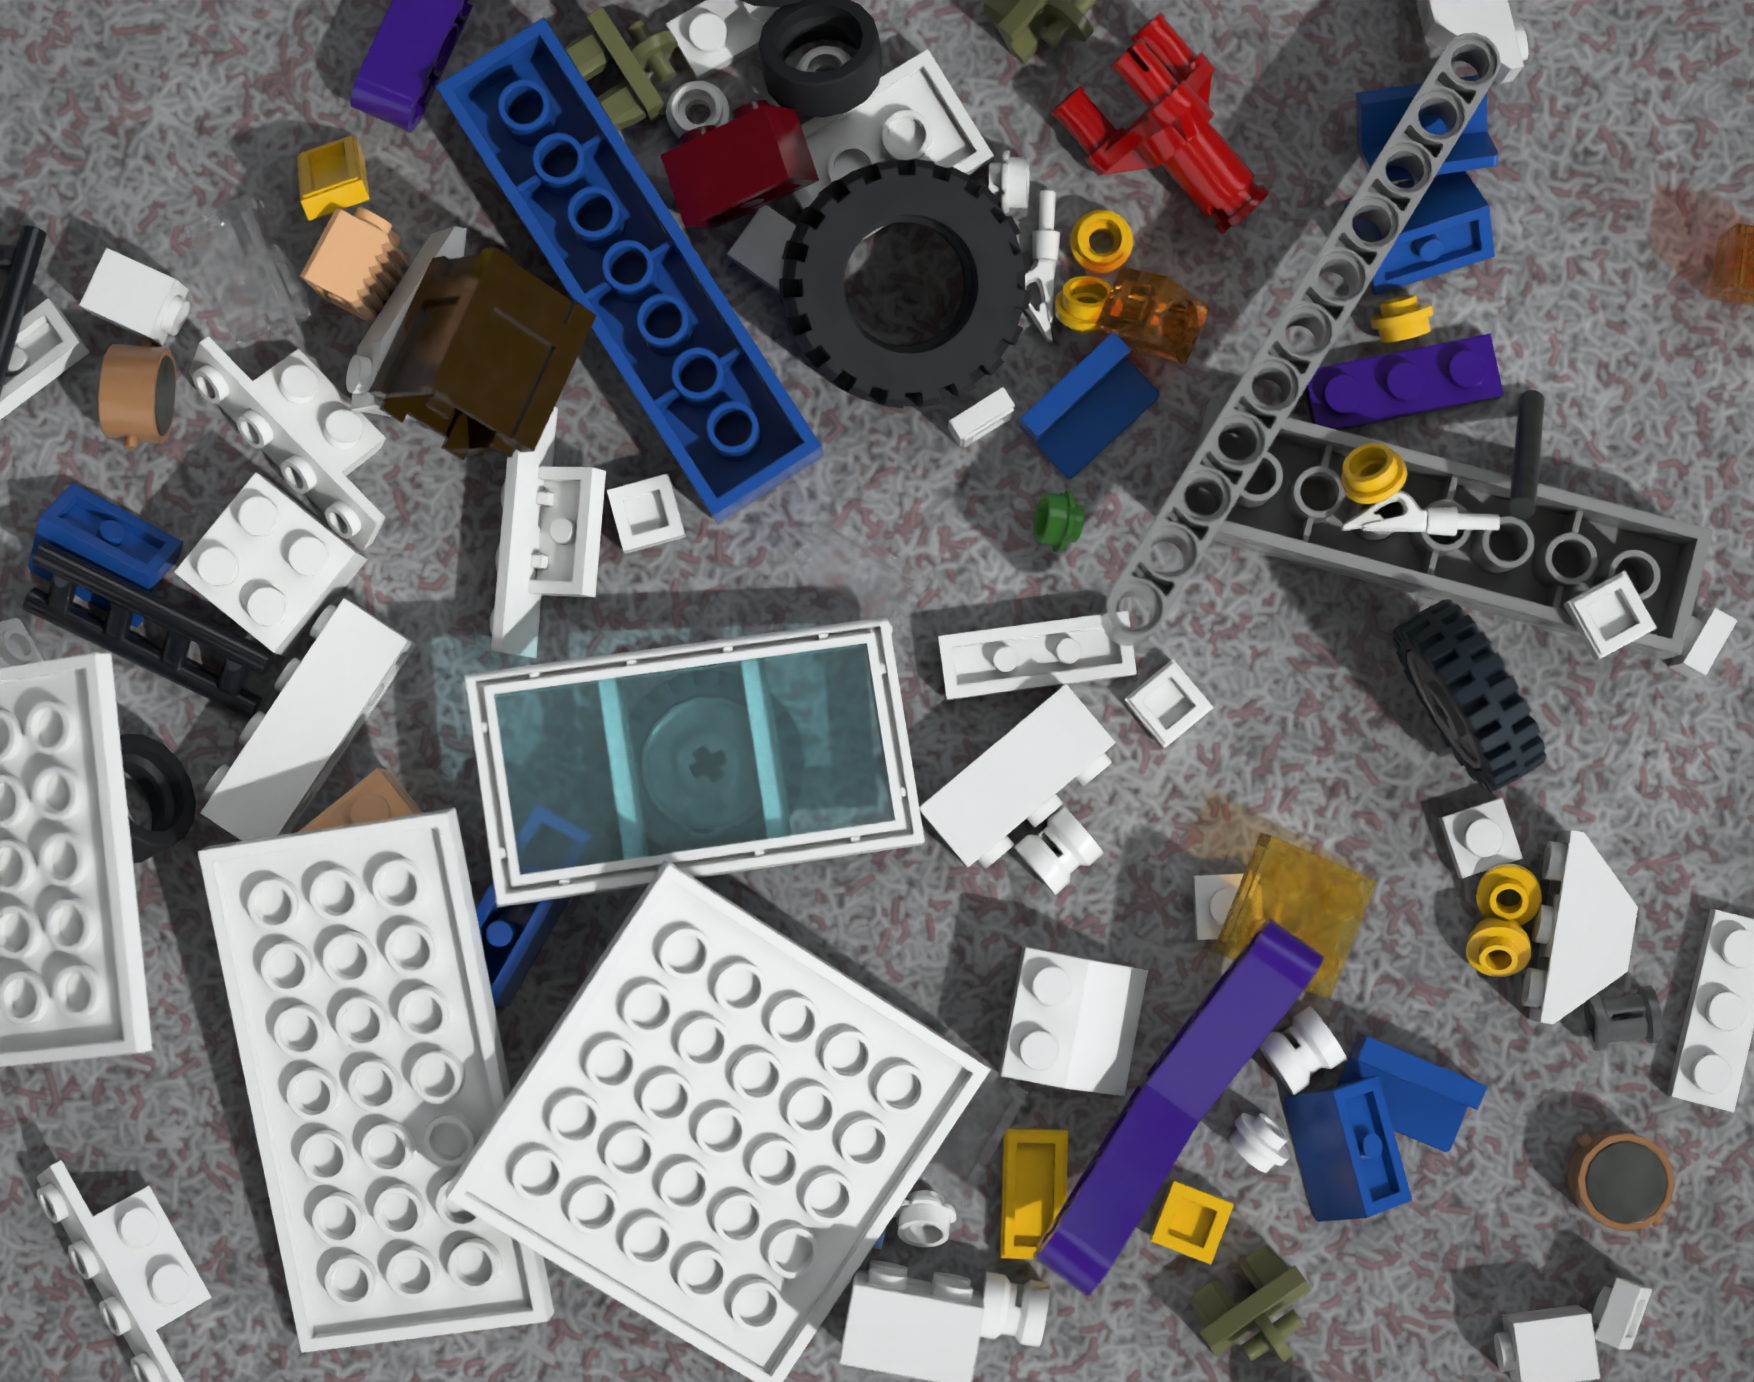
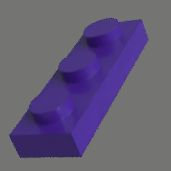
[1305,333,1504,430]

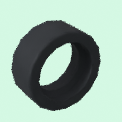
[758,0,883,118]
[120,734,196,863]

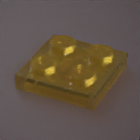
[1212,833,1377,1000]

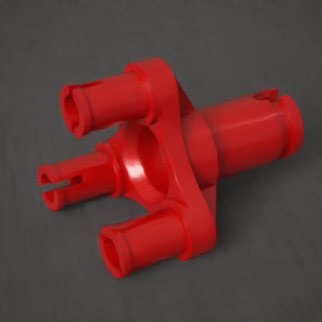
[1050,12,1269,234]

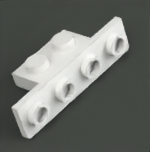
[189,336,386,551]
[490,407,606,658]
[37,1160,212,1382]

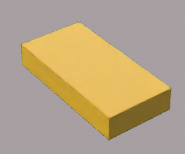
[297,135,370,221]
[1000,1127,1068,1259]

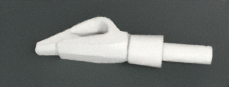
[1025,190,1060,343]
[1341,491,1500,536]

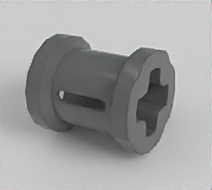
[1584,985,1663,1051]

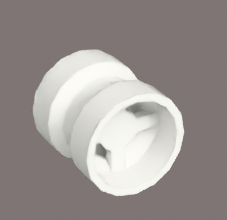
[1014,805,1104,895]
[1259,1006,1347,1095]
[980,1271,1050,1347]

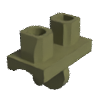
[983,0,1097,65]
[565,6,678,131]
[1190,1245,1311,1363]

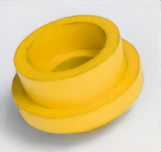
[1070,209,1133,274]
[1054,276,1118,333]
[1369,294,1434,343]
[1341,443,1407,504]
[1476,864,1542,925]
[1466,916,1531,977]

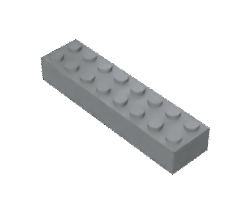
[1184,397,1713,660]

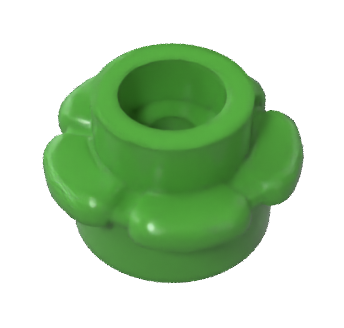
[1033,490,1084,553]

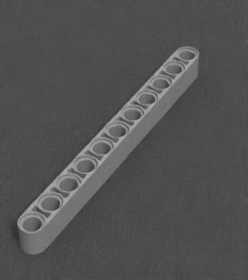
[1101,33,1501,646]

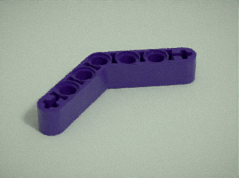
[350,0,473,133]
[1033,918,1324,1296]

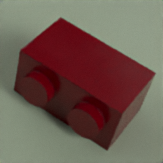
[660,100,819,228]

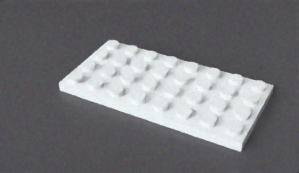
[198,808,554,1353]

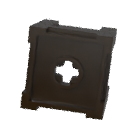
[368,247,597,460]

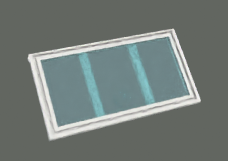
[462,617,925,907]

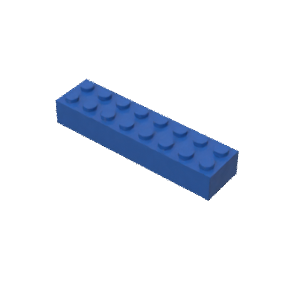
[435,17,824,524]

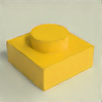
[1149,1178,1234,1265]

